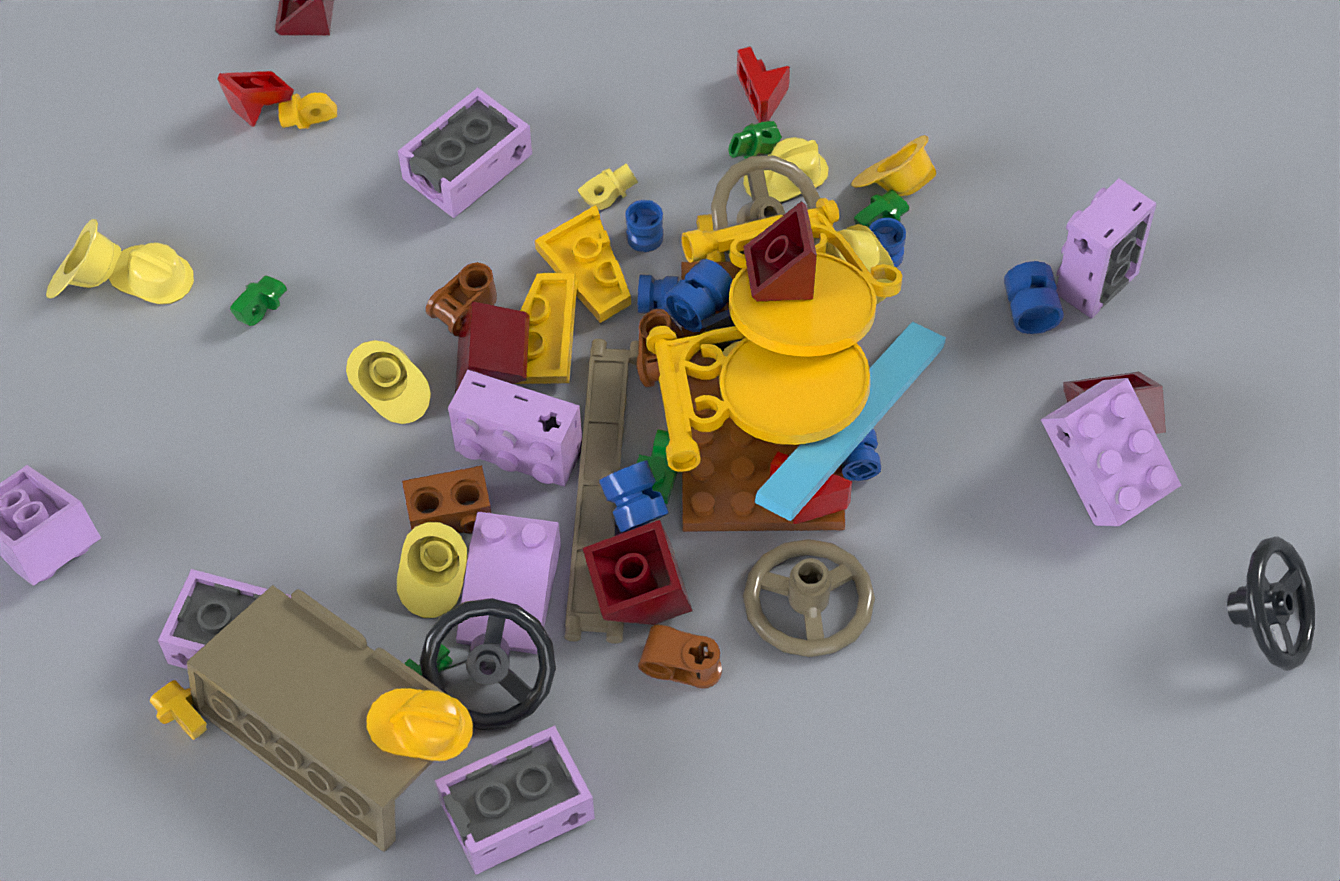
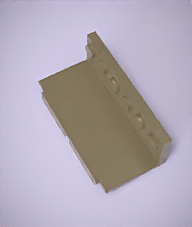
[187,585,444,852]

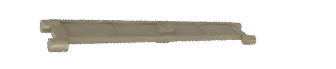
[564,339,639,644]

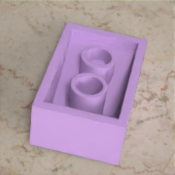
[0,465,101,586]
[456,512,561,654]

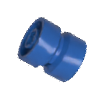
[664,259,733,332]
[1004,261,1064,334]
[599,460,669,533]

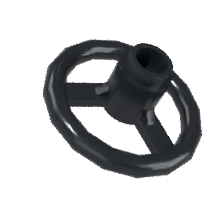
[1227,536,1315,671]
[419,598,556,730]

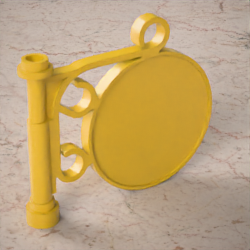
[681,198,903,357]
[646,326,871,472]

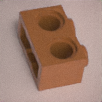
[402,465,492,534]

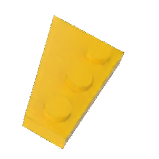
[534,205,631,323]
[515,273,577,384]

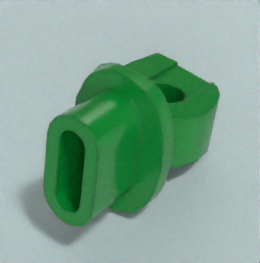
[728,121,782,159]
[854,190,910,228]
[229,275,287,326]

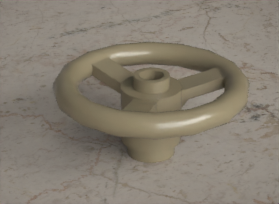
[711,155,820,255]
[743,539,875,657]

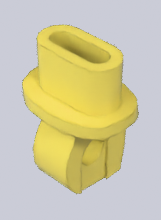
[577,163,638,210]

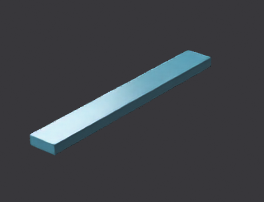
[755,321,946,521]

